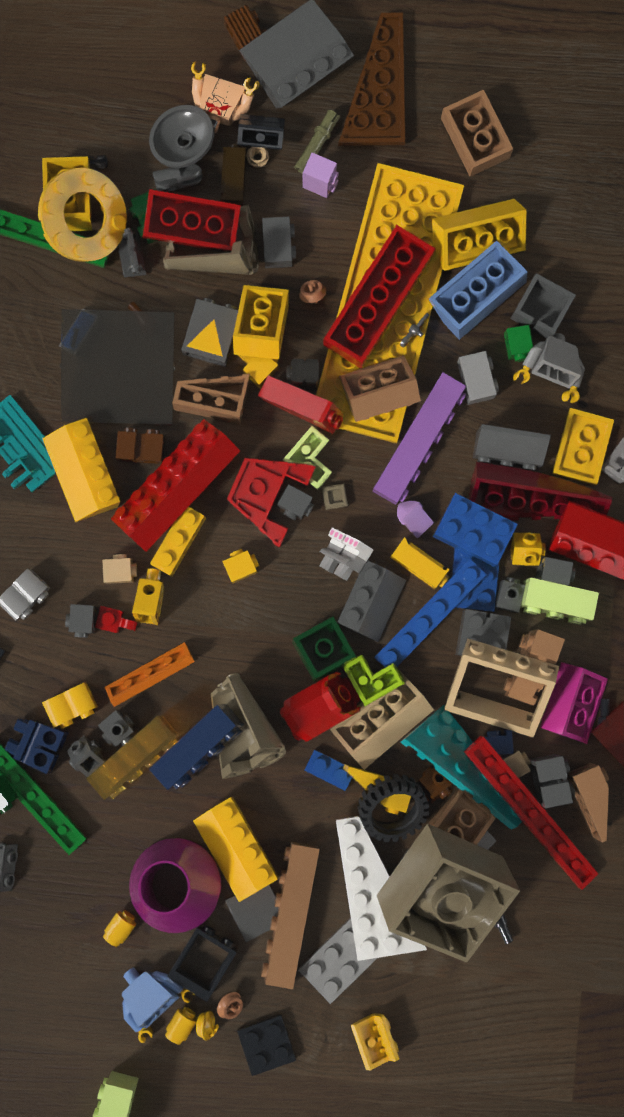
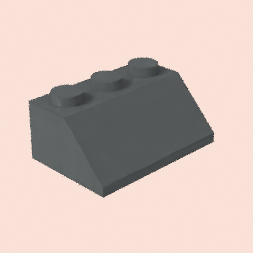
[473,424,551,471]
[337,560,406,642]

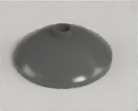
[149,105,214,168]

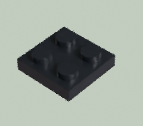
[237,1014,296,1076]

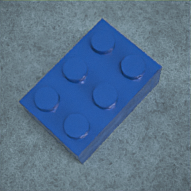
[433,493,517,567]

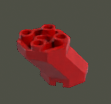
[280,671,360,742]

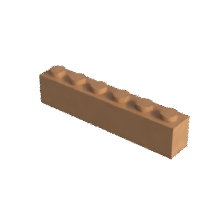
[261,841,320,989]

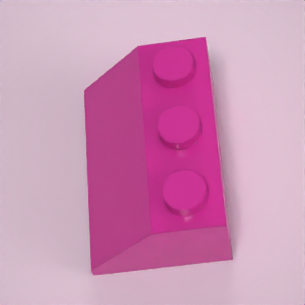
[540,662,608,744]

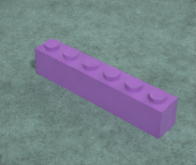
[372,372,466,505]

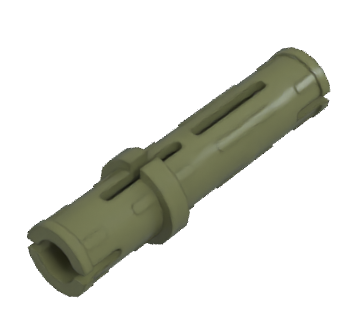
[294,110,340,174]

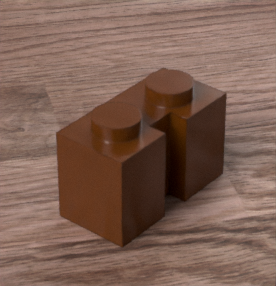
[116,428,165,464]

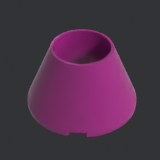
[129,838,221,933]

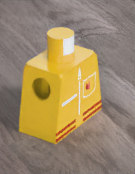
[132,569,164,625]

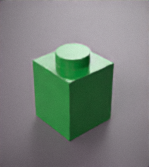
[504,325,533,362]

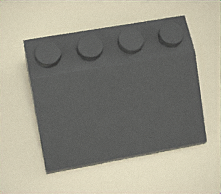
[239,0,354,109]

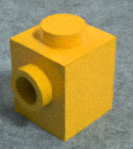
[222,549,259,584]

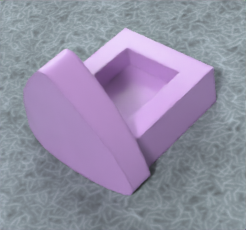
[397,501,434,538]

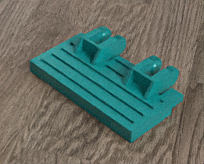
[0,395,56,493]

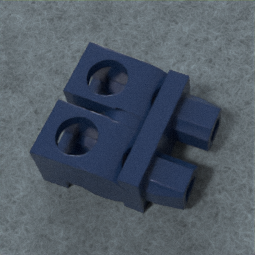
[5,718,69,774]

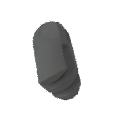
[153,164,203,192]

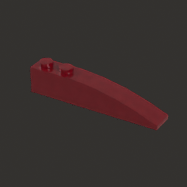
[469,461,612,521]

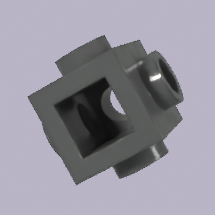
[98,710,136,747]
[67,736,106,778]

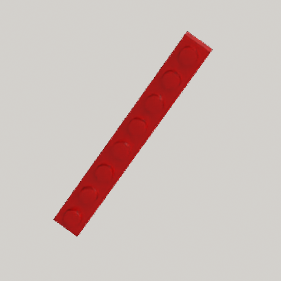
[464,736,598,890]

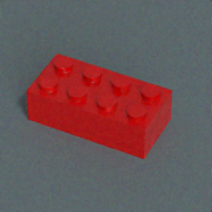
[142,189,241,253]

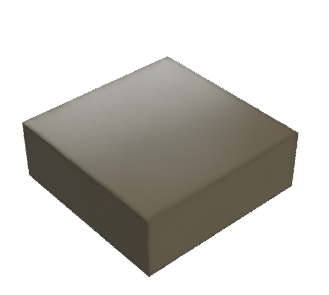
[322,484,348,510]

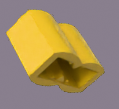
[42,682,98,729]

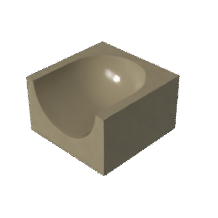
[376,824,520,962]

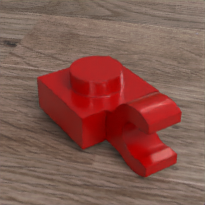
[95,606,138,633]

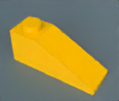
[343,764,411,815]

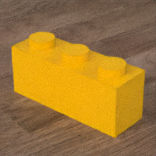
[150,507,206,577]

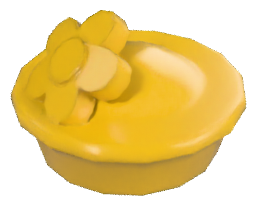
[196,1010,219,1041]

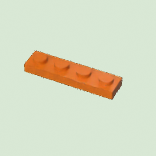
[105,642,195,707]

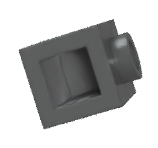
[277,484,314,520]
[495,577,525,613]
[65,604,97,638]

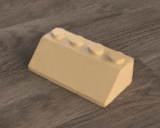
[330,670,434,770]

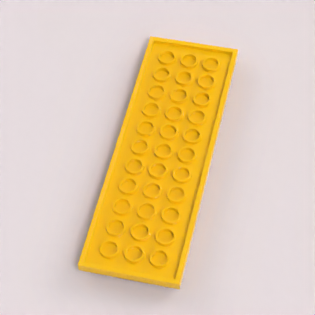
[316,163,464,444]

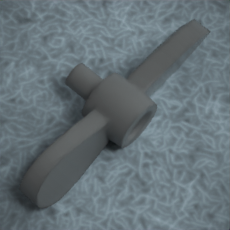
[400,313,429,348]

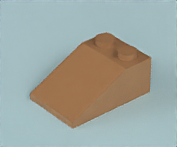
[567,763,609,842]
[414,789,496,845]

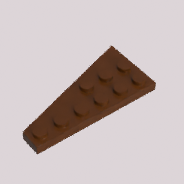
[338,12,405,146]

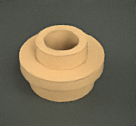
[247,147,269,168]

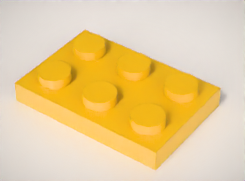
[552,408,614,486]

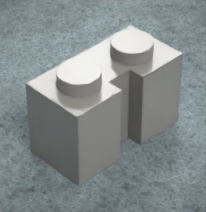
[457,351,499,405]

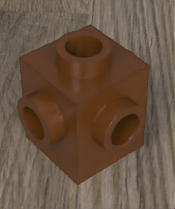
[418,766,454,804]

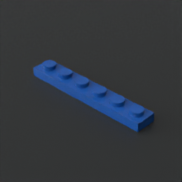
[374,559,487,668]

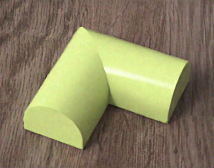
[283,426,332,490]

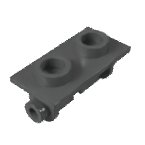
[118,228,146,278]
[0,842,18,892]

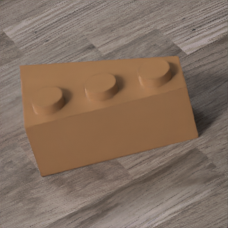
[172,374,250,424]

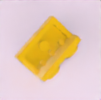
[350,1013,399,1070]

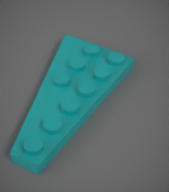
[400,705,522,830]

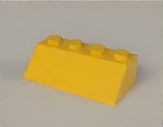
[432,199,526,271]
[43,418,120,523]
[193,797,279,902]

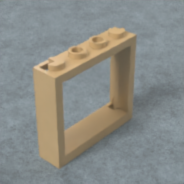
[445,638,559,737]

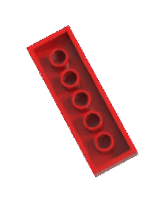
[323,225,436,369]
[111,419,240,552]

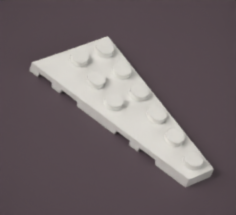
[336,816,427,961]

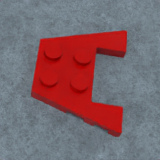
[227,457,317,547]

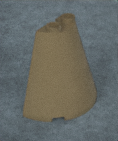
[163,205,259,275]
[211,673,286,779]

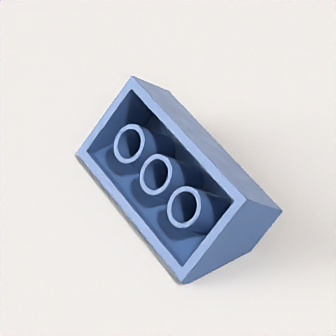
[429,241,527,340]

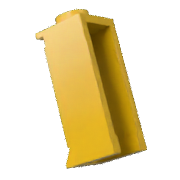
[390,537,450,589]

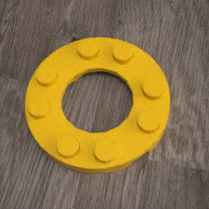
[38,168,127,262]

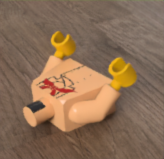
[191,61,260,133]

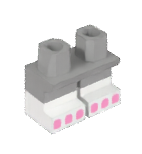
[319,528,373,581]

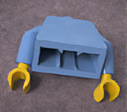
[122,968,195,1043]

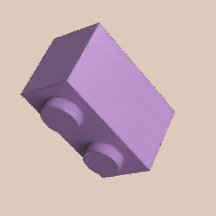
[303,153,339,198]

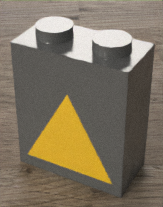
[181,298,238,367]

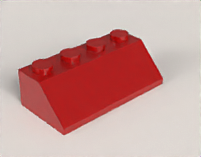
[549,500,624,580]

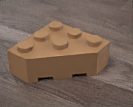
[503,630,565,706]

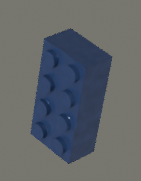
[149,704,245,790]

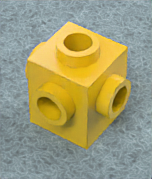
[510,532,545,566]

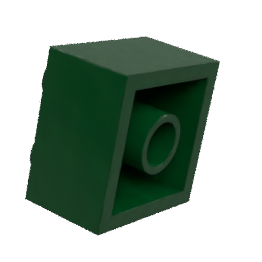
[292,617,356,682]

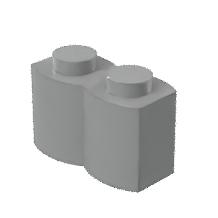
[0,568,50,621]

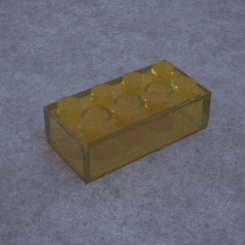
[86,715,180,800]

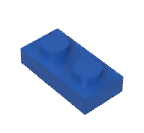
[304,749,352,791]

